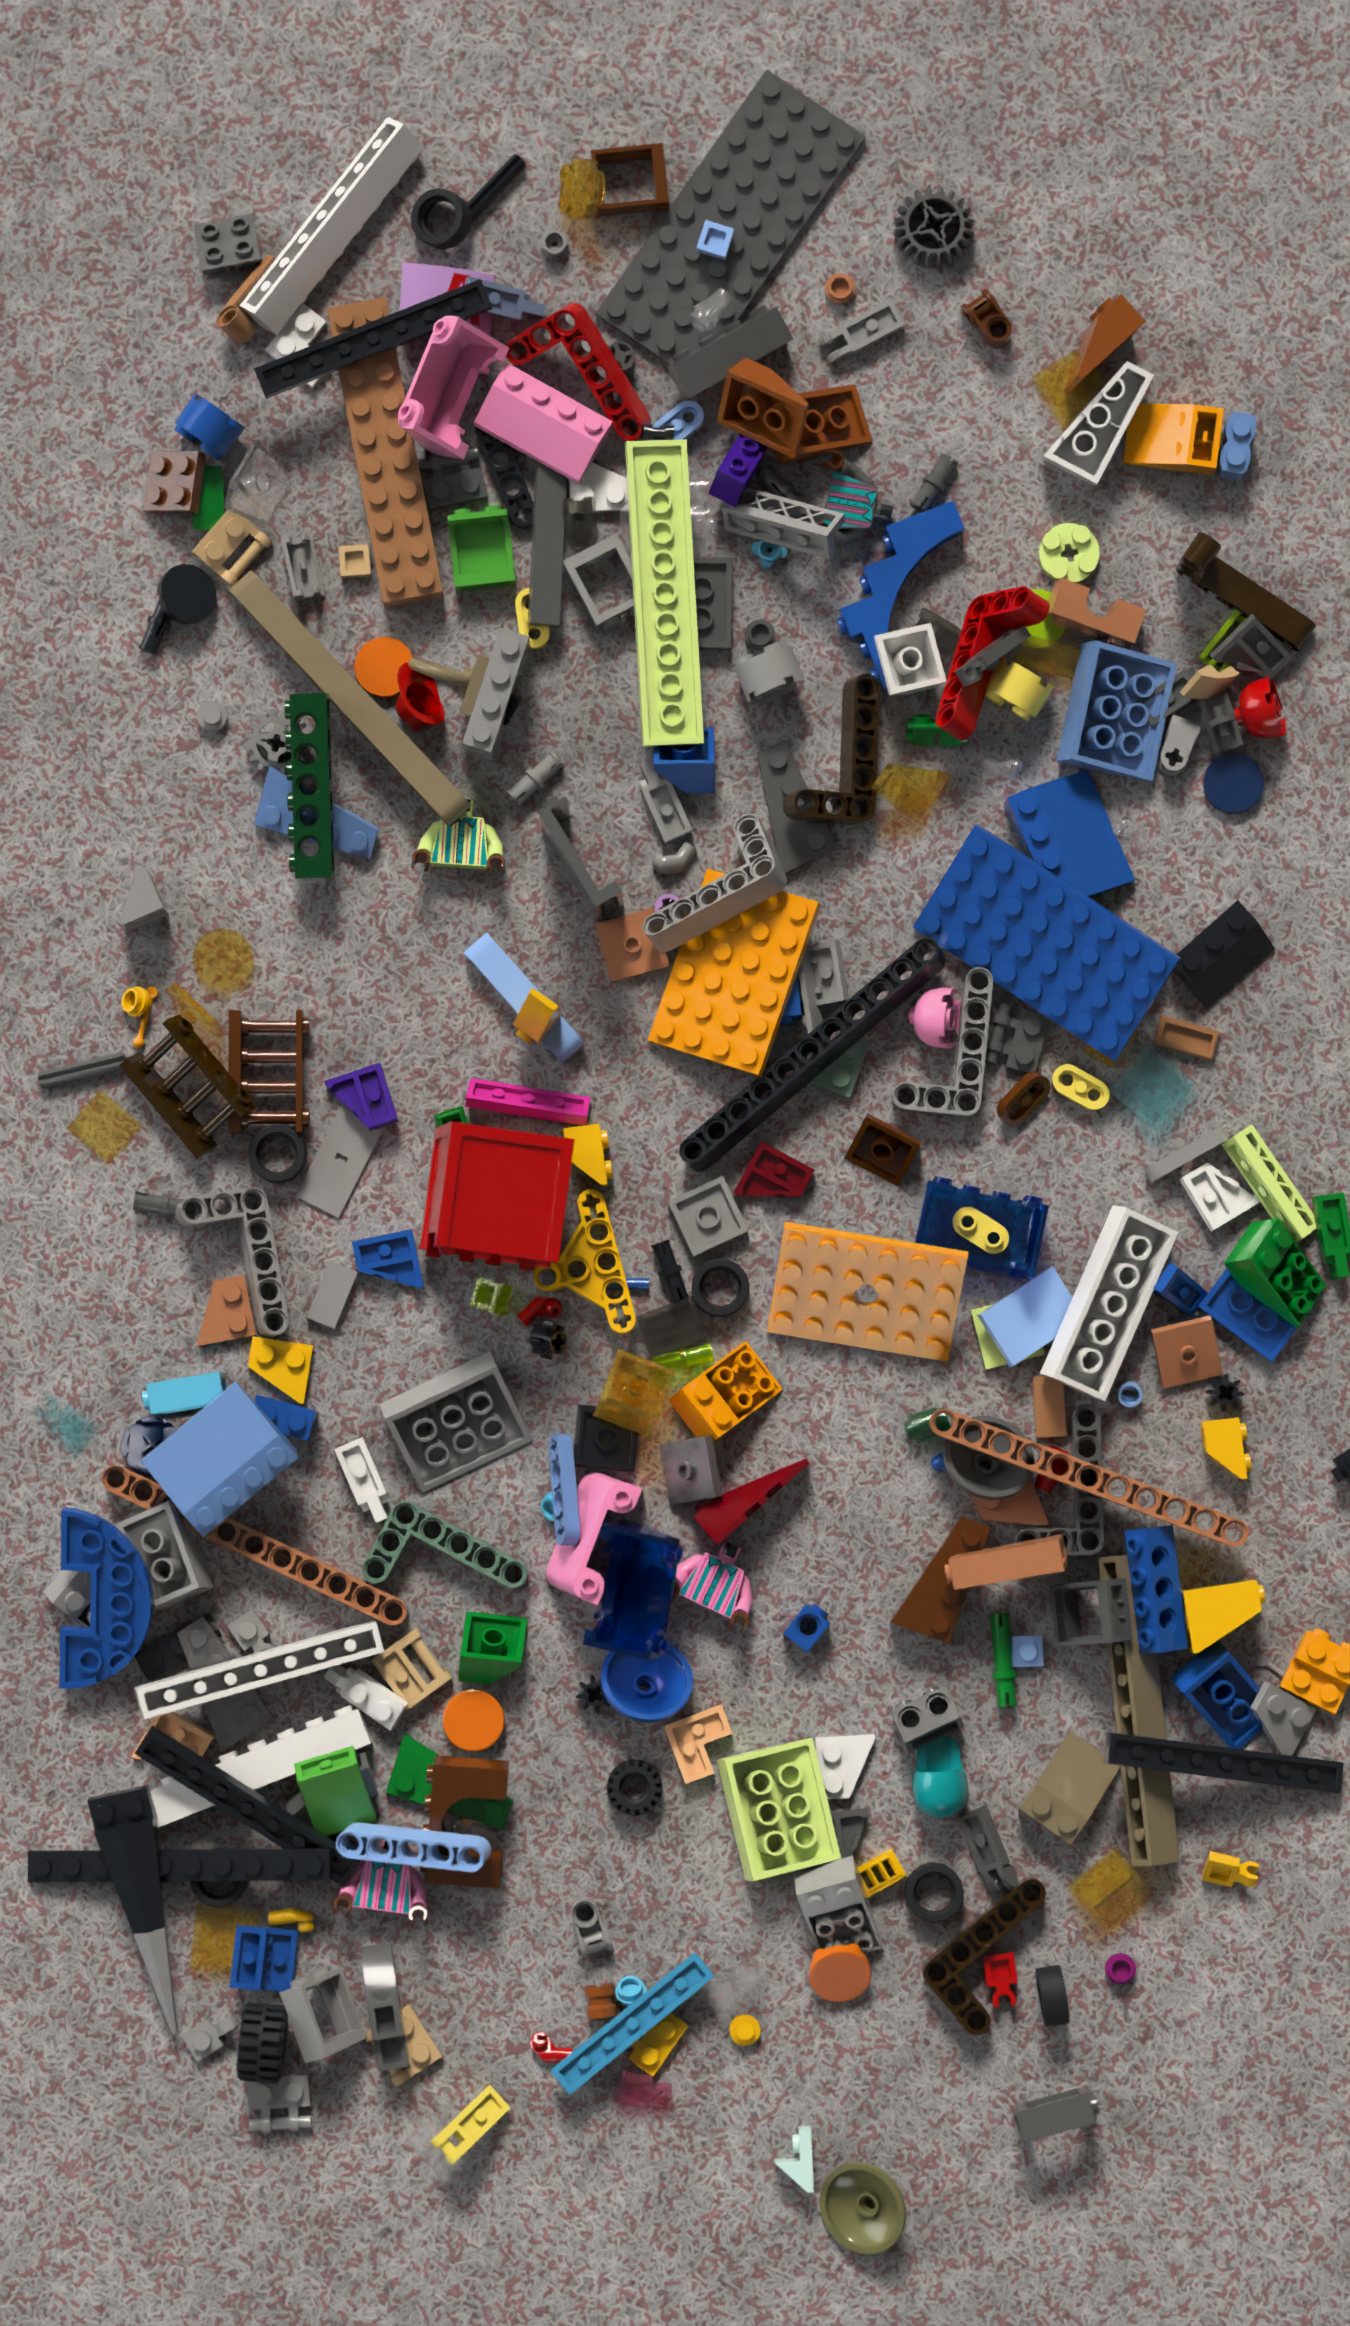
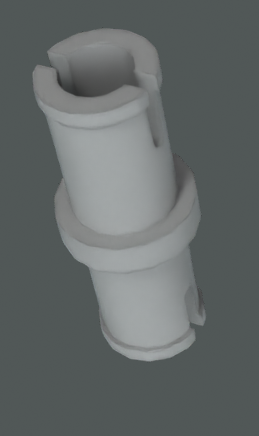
[506,752,564,806]

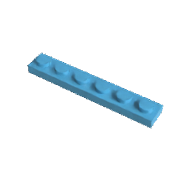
[550,1951,715,2095]

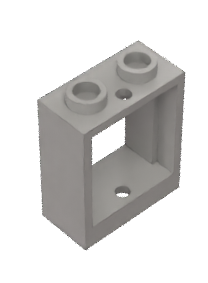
[563,533,635,631]
[280,1966,367,2063]

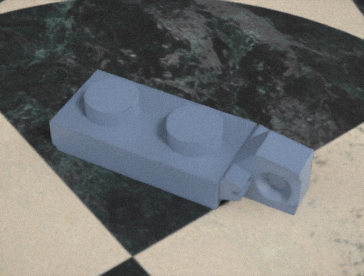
[464,277,546,322]

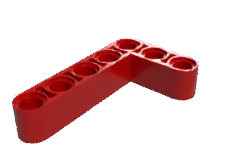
[506,303,651,441]
[935,586,1050,741]

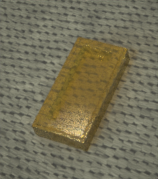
[1013,635,1081,679]

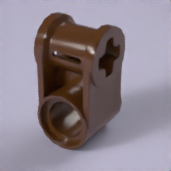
[960,289,1012,349]

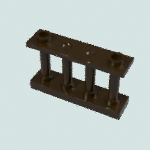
[119,1014,258,1159]

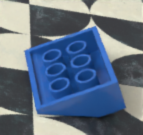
[1004,770,1135,899]

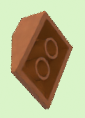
[1064,294,1146,395]
[716,357,809,459]
[775,384,872,466]

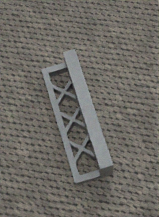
[721,487,845,560]

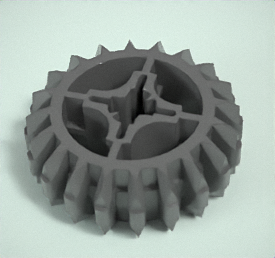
[893,186,975,269]

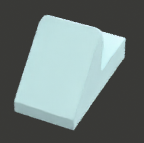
[775,2126,814,2193]

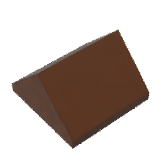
[844,1113,922,1186]

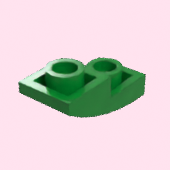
[192,466,224,530]

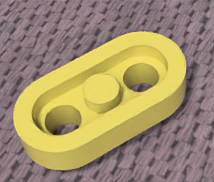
[515,588,550,650]
[1052,1064,1110,1111]
[953,1207,1009,1254]

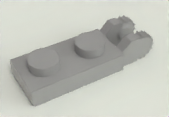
[818,298,906,364]

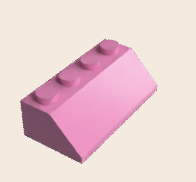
[473,363,613,484]

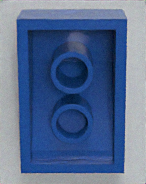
[1170,1640,1263,1749]

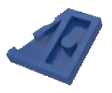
[352,1229,424,1288]

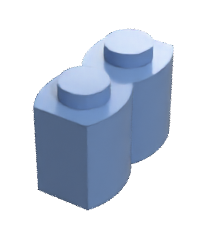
[1217,411,1256,481]

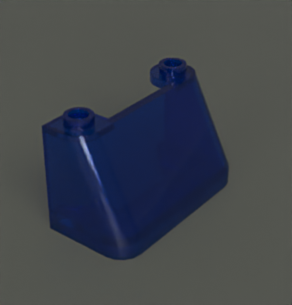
[583,1519,683,1661]

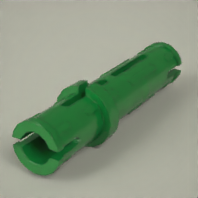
[989,1613,1017,1707]

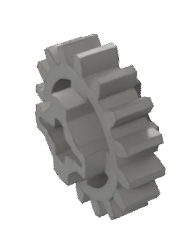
[244,709,311,775]

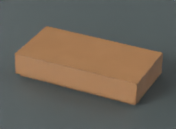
[1153,1015,1220,1061]
[1032,1376,1067,1438]

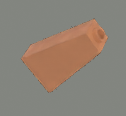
[945,1534,1068,1590]

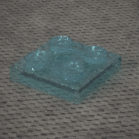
[1109,1045,1195,1131]

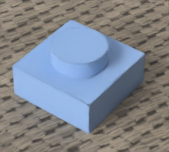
[696,220,734,260]
[1011,1635,1044,1667]

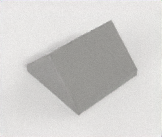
[117,866,169,932]

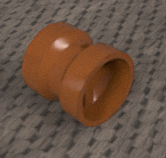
[584,1983,617,2019]

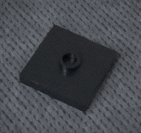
[573,1405,639,1472]

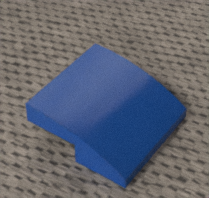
[229,1925,298,1992]

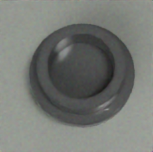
[745,619,775,650]

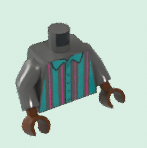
[817,450,893,546]

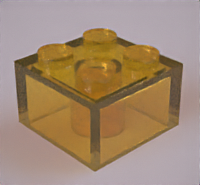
[593,1349,676,1437]

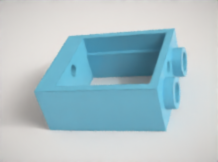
[142,1372,227,1415]

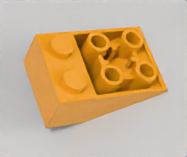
[1123,404,1224,476]
[668,1341,783,1442]

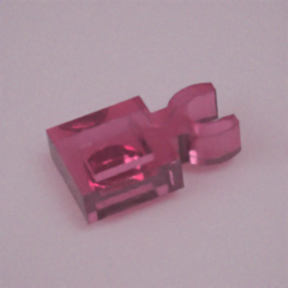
[614,2070,672,2109]

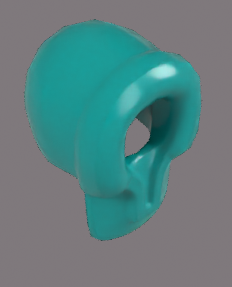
[912,1738,968,1818]

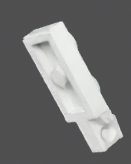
[334,1437,389,1524]
[324,1665,408,1731]

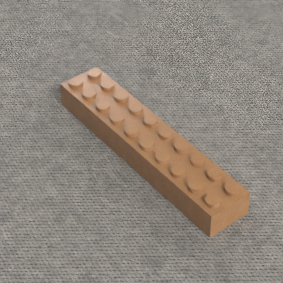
[327,297,444,609]

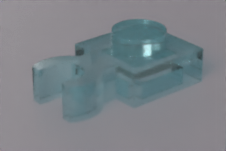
[35,1395,93,1447]

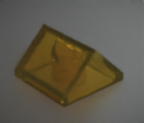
[1068,1847,1155,1934]

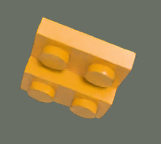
[1278,1628,1350,1715]

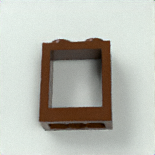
[585,143,669,217]

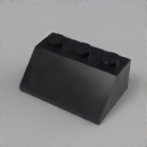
[1173,900,1275,1009]

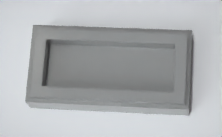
[306,1261,358,1329]

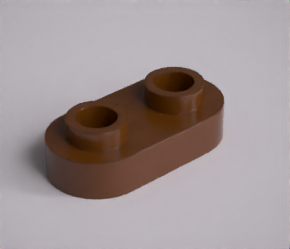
[997,1071,1050,1126]

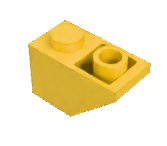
[563,1124,613,1187]
[1200,1417,1251,1479]

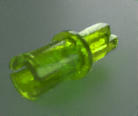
[652,1342,714,1375]

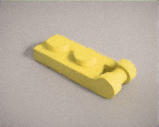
[430,2085,510,2165]

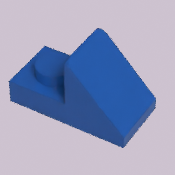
[1153,1263,1208,1316]

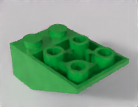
[1224,1218,1327,1327]

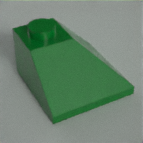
[458,1611,528,1685]

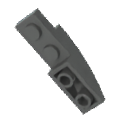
[360,1942,410,2072]

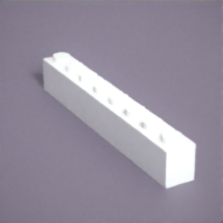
[239,117,425,335]
[134,1620,384,1719]
[148,1705,373,1828]

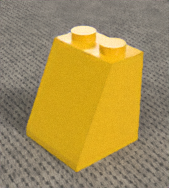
[1181,1579,1266,1653]

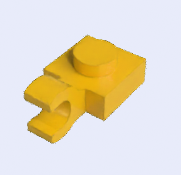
[1202,1851,1259,1887]

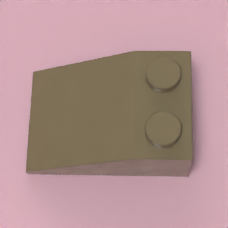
[1018,1731,1121,1844]

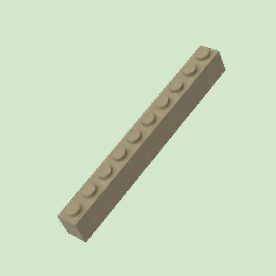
[1098,1554,1180,1866]

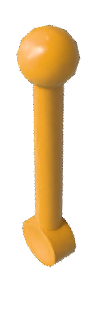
[133,986,158,1049]

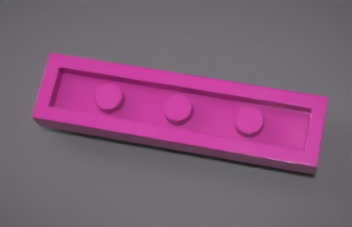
[465,1078,591,1126]

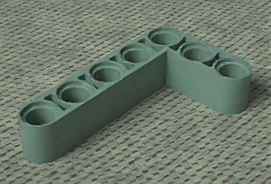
[362,1501,528,1588]

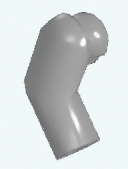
[652,842,697,875]

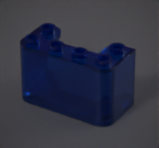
[914,1176,1049,1280]

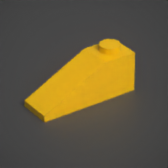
[513,988,560,1045]

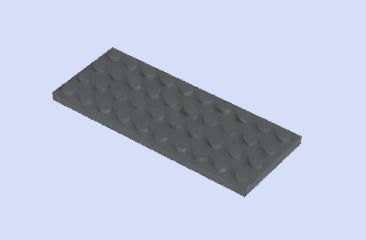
[595,69,866,365]

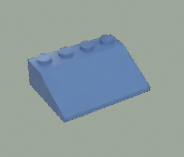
[1056,640,1177,782]
[141,1381,298,1537]

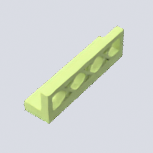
[1222,1124,1316,1242]

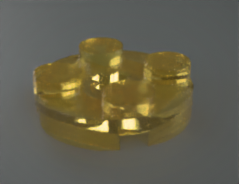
[558,158,605,220]

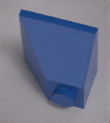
[653,727,715,794]

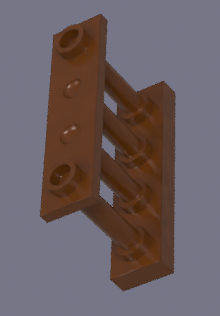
[228,1010,310,1134]

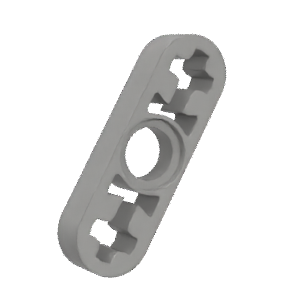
[1144,1126,1229,1182]

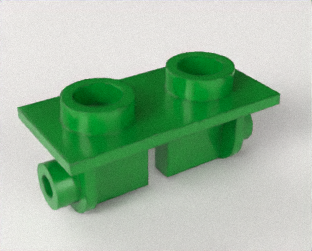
[906,714,967,747]

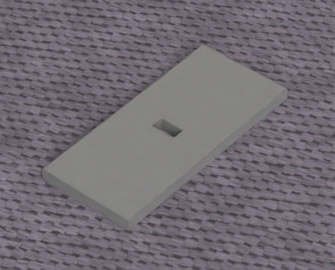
[295,1103,385,1218]

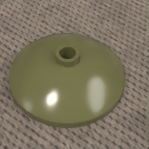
[820,2162,907,2254]

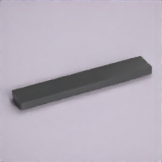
[528,460,567,628]

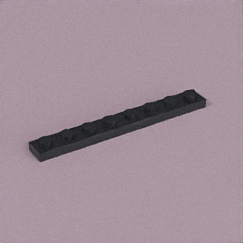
[254,279,492,399]
[134,1725,361,1887]
[1103,1732,1344,1793]

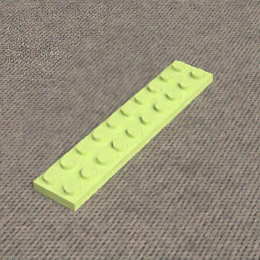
[625,439,704,747]

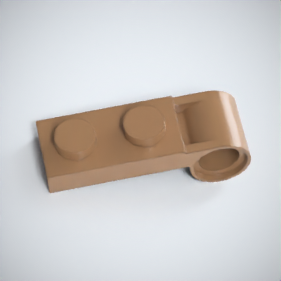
[216,254,276,345]

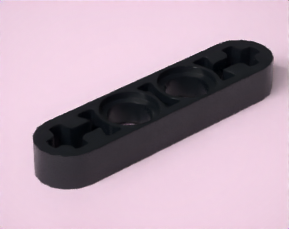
[476,427,534,529]

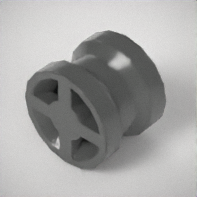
[609,341,635,375]

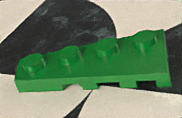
[386,1733,513,1830]

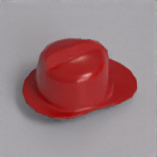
[395,662,445,732]

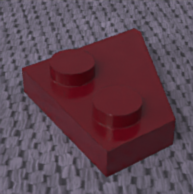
[733,1141,815,1197]

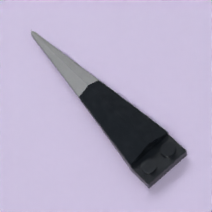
[87,1785,178,2035]

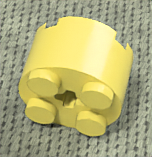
[985,656,1054,722]

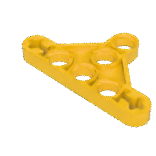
[533,1189,636,1335]

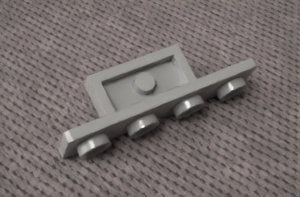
[798,936,849,1034]

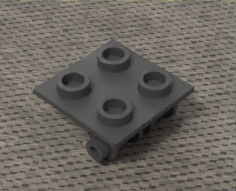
[194,213,262,277]

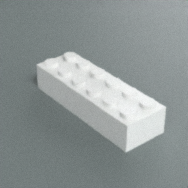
[1040,1205,1178,1401]

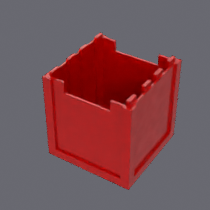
[419,1121,575,1271]

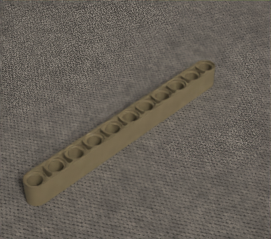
[228,570,471,826]

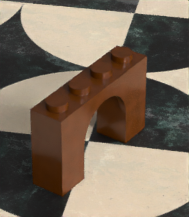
[420,1755,509,1889]

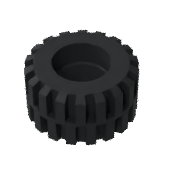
[237,2002,288,2084]

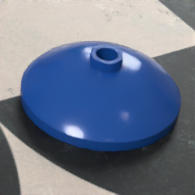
[600,1637,693,1722]

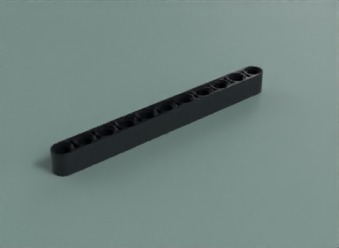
[679,938,946,1172]

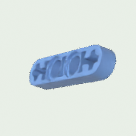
[549,1433,580,1546]

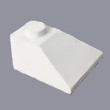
[874,623,946,696]

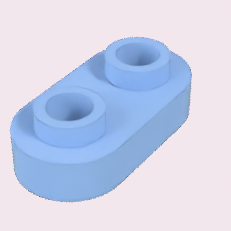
[653,400,704,440]

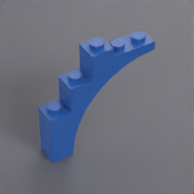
[836,500,965,693]

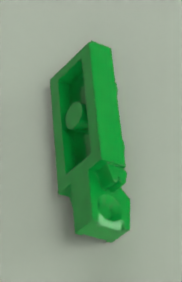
[1311,1192,1350,1280]

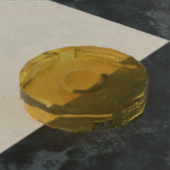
[192,928,254,990]

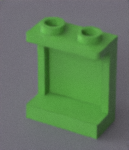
[447,505,516,592]
[294,1745,377,1836]

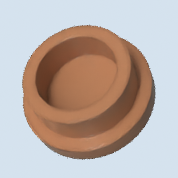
[825,274,855,304]

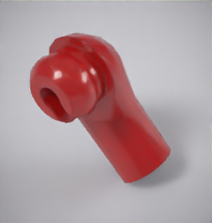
[517,1296,563,1327]
[530,2032,572,2063]

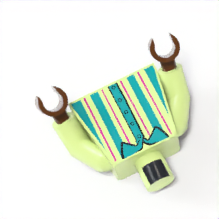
[411,799,506,876]

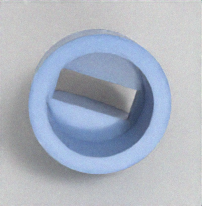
[1117,1381,1142,1407]

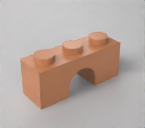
[1046,578,1146,648]

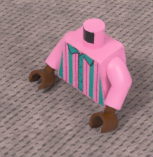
[658,1541,752,1634]
[332,1840,428,1927]

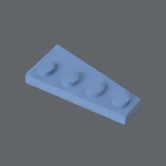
[254,765,380,859]

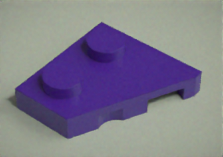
[324,1063,399,1131]

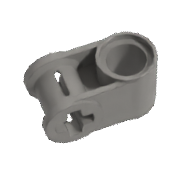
[1157,714,1201,776]
[571,1896,614,1960]

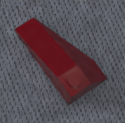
[693,1458,809,1545]

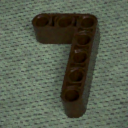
[1176,532,1316,652]
[782,673,880,825]
[922,1877,1046,2035]

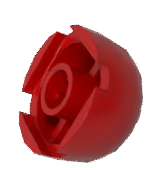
[1234,676,1287,739]

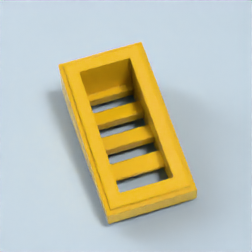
[858,1848,907,1897]

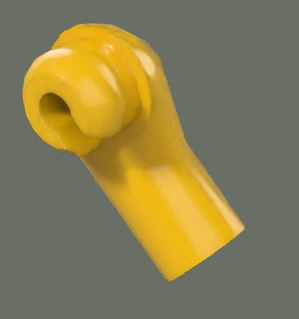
[268,1908,315,1933]

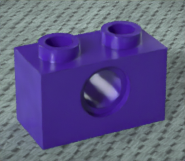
[708,434,768,507]

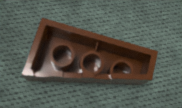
[889,1517,991,1644]

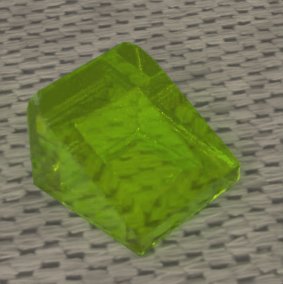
[469,1277,513,1316]

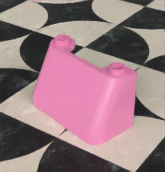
[398,316,509,460]
[546,1472,643,1605]

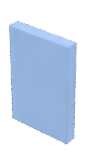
[977,1266,1073,1367]

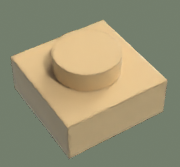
[338,544,372,579]

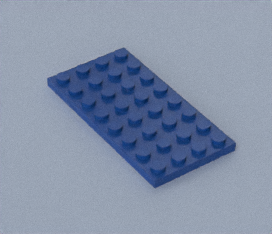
[913,824,1181,1061]

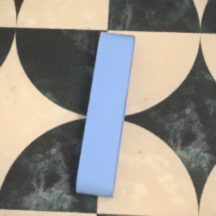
[463,933,585,1064]
[336,1822,491,1872]

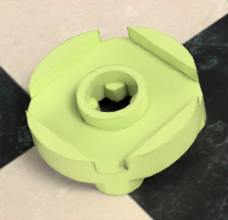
[1038,523,1100,583]

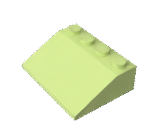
[717,1737,841,1881]

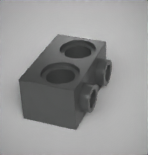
[890,1685,965,1752]

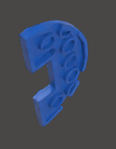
[59,1507,154,1689]

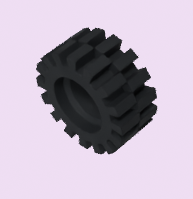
[607,1759,662,1816]

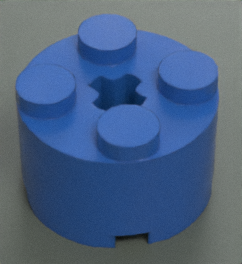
[174,393,245,461]

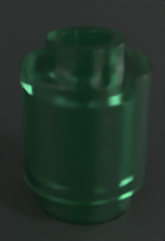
[904,1407,951,1445]

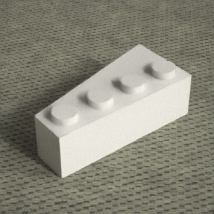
[1041,361,1154,486]

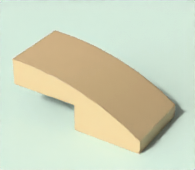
[1180,664,1240,699]

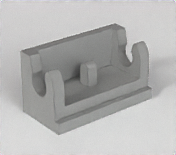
[281,534,325,602]

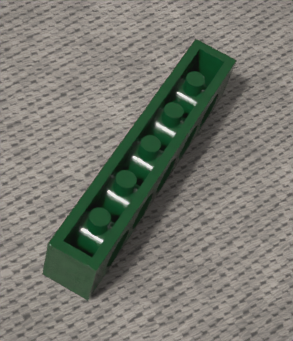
[284,693,335,879]

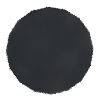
[157,564,217,625]

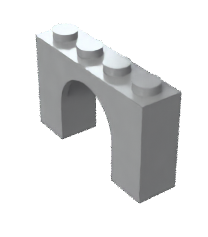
[462,628,531,763]

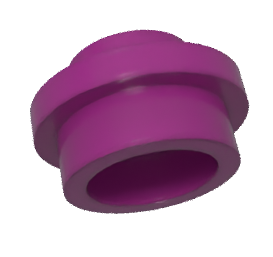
[1105,1953,1136,1984]

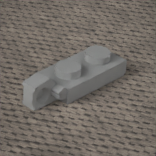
[639,759,693,845]

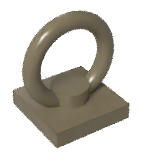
[408,654,490,717]

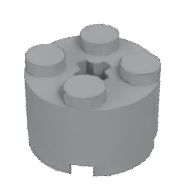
[735,642,805,705]

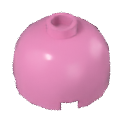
[909,987,961,1049]

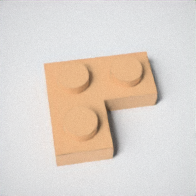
[664,1704,732,1784]

